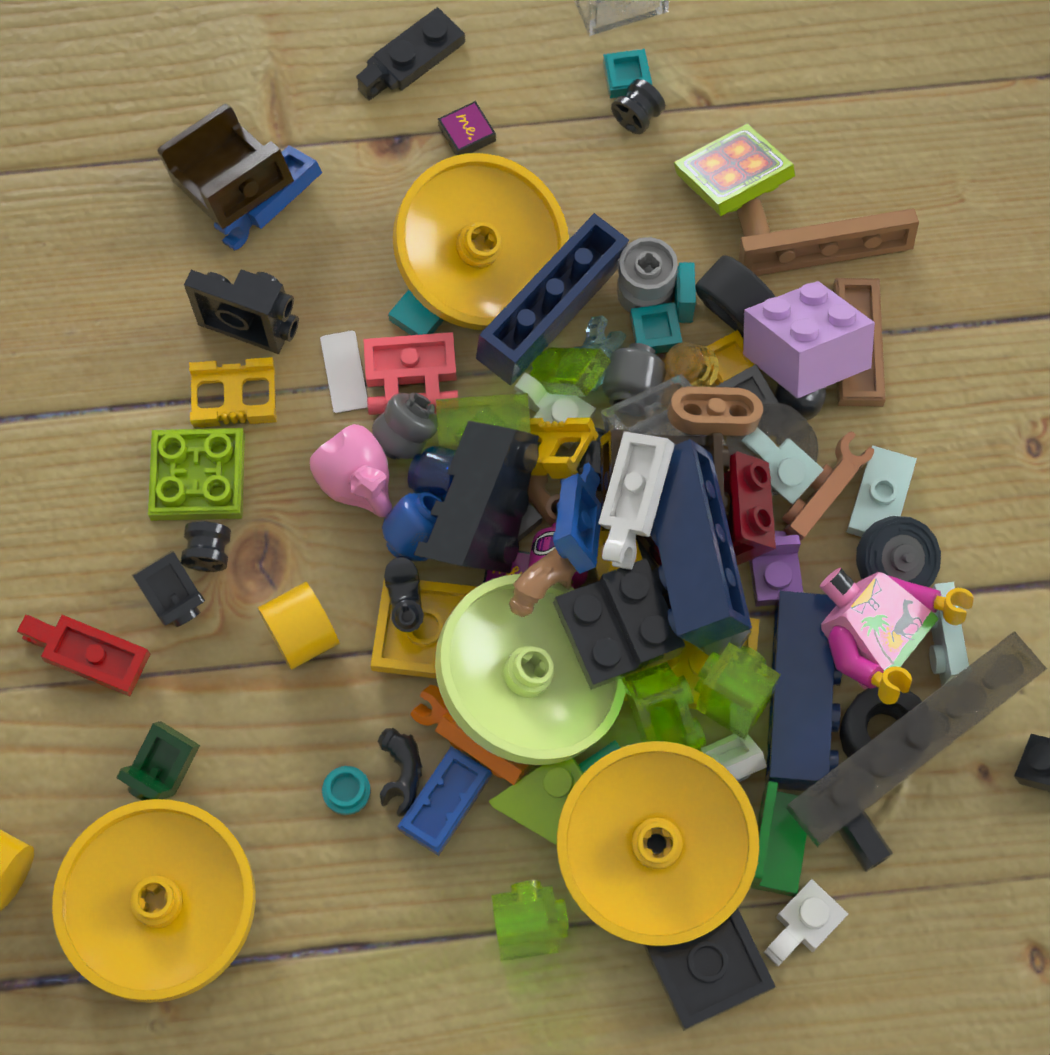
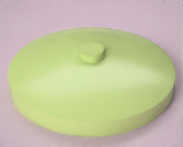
[435,574,627,765]

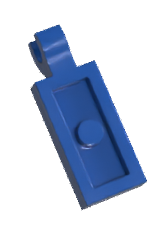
[214,145,322,251]
[553,462,602,574]

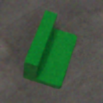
[750,781,813,897]

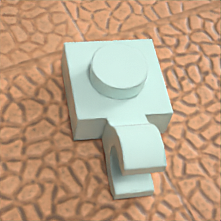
[741,428,824,504]

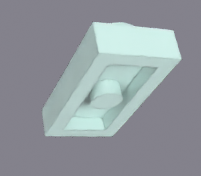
[929,582,970,688]

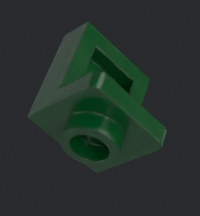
[116,721,200,801]

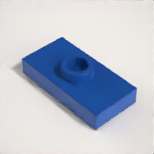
[397,746,492,856]

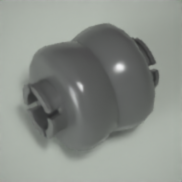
[372,393,439,460]

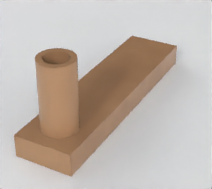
[736,198,919,276]

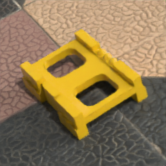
[189,357,277,428]
[516,418,599,479]

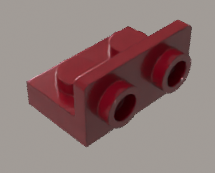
[724,451,776,566]

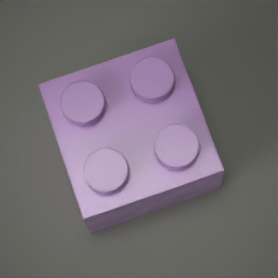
[743,281,875,399]

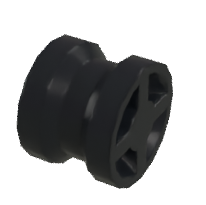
[611,79,666,135]
[181,521,231,572]

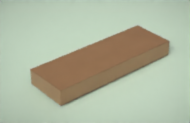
[833,278,886,407]

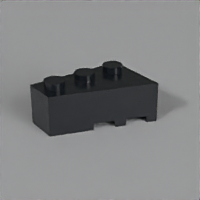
[414,420,539,573]

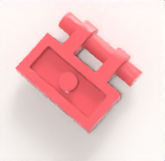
[363,332,459,415]

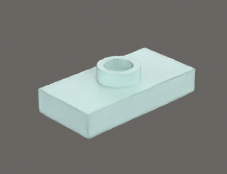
[846,445,917,537]

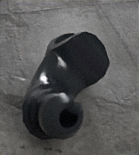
[384,557,424,632]
[378,728,422,817]

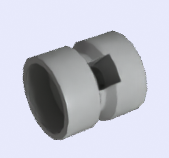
[617,237,678,313]

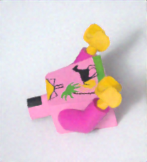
[819,567,974,705]

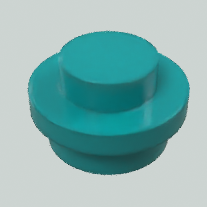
[322,766,371,815]

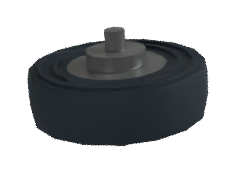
[856,516,941,587]

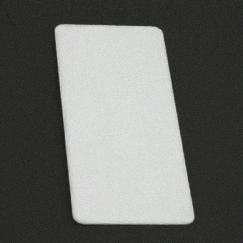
[320,331,368,413]

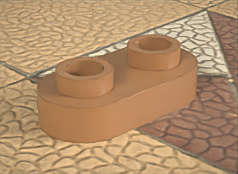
[667,386,763,436]

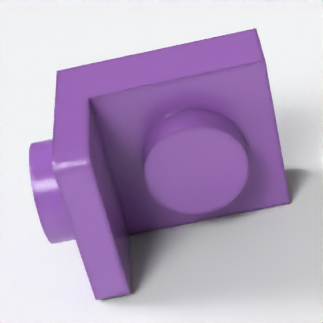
[749,531,804,607]

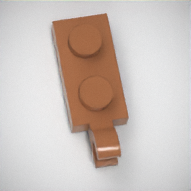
[781,431,874,541]

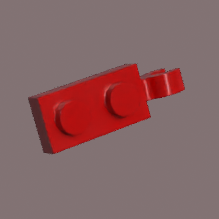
[17,615,151,697]

